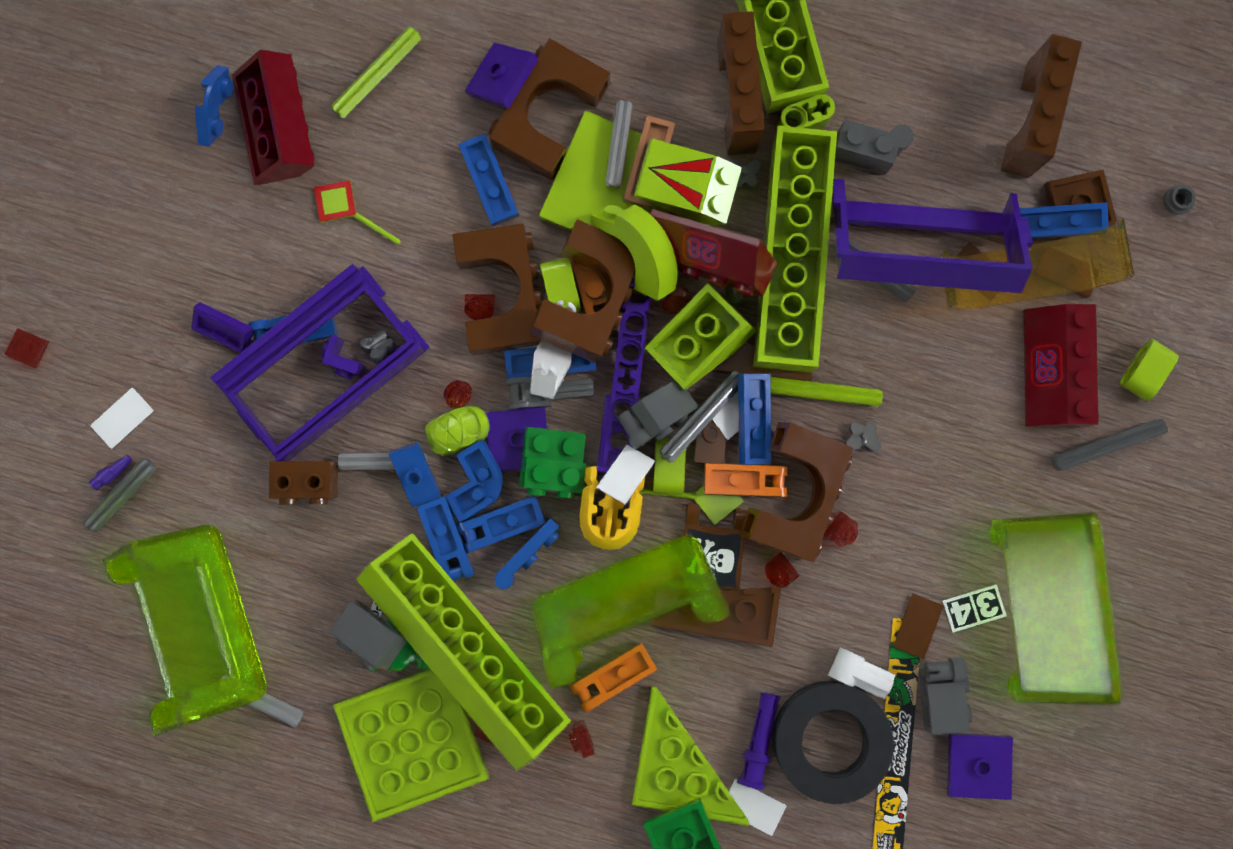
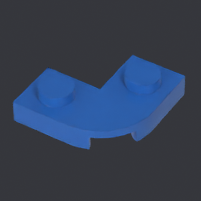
[195,65,233,147]
[445,440,503,523]

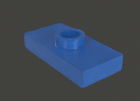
[389,442,441,508]

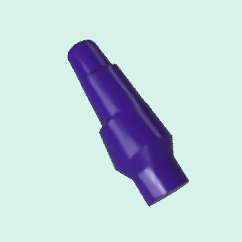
[89,455,132,490]

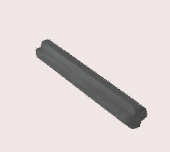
[659,370,741,463]
[1052,418,1168,471]

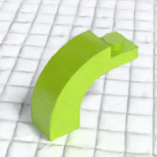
[591,205,678,301]

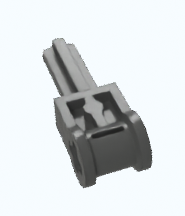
[505,377,594,410]

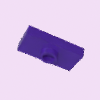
[191,302,253,353]

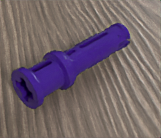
[737,692,780,790]

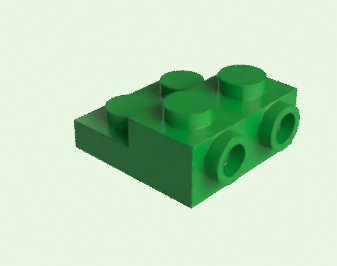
[519,427,586,499]
[643,798,722,849]

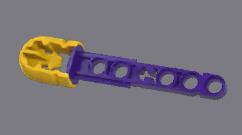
[579,282,650,550]

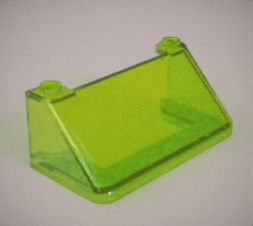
[989,512,1122,706]
[102,525,267,736]
[532,535,731,689]

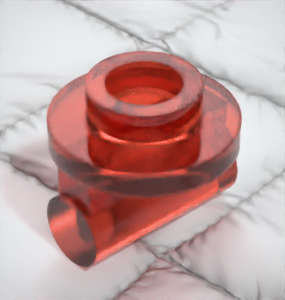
[662,286,693,315]
[464,294,496,320]
[823,511,858,547]
[765,552,800,588]

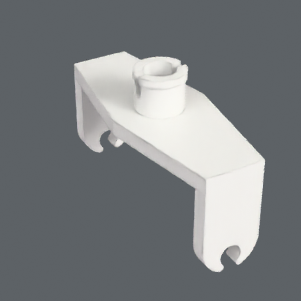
[530,300,576,399]

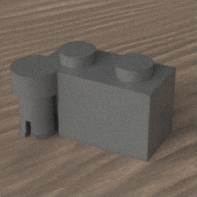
[835,119,914,174]
[616,380,698,450]
[329,600,407,670]
[919,657,972,735]

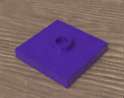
[465,42,539,109]
[485,407,547,471]
[947,733,1013,800]

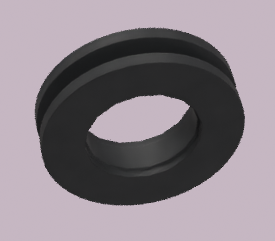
[773,681,894,804]

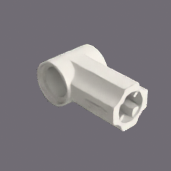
[828,647,895,699]

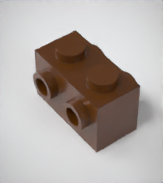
[269,461,338,505]

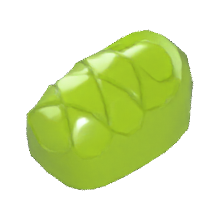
[425,406,490,456]

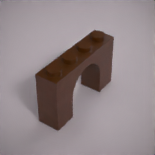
[717,11,764,155]
[1000,34,1082,178]
[488,38,610,181]
[528,219,636,363]
[452,224,542,356]
[739,422,853,562]

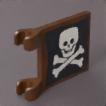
[679,503,747,590]

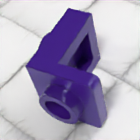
[321,335,366,380]

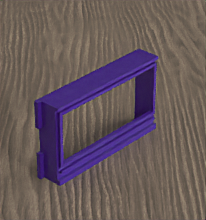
[832,179,1033,293]
[210,264,430,462]

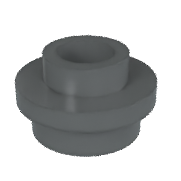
[1164,185,1196,215]

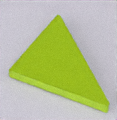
[632,686,749,826]

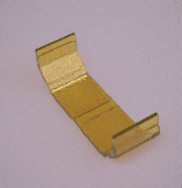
[939,219,1134,310]

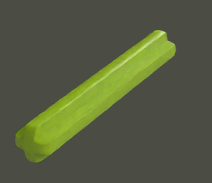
[331,27,421,118]
[770,377,883,406]

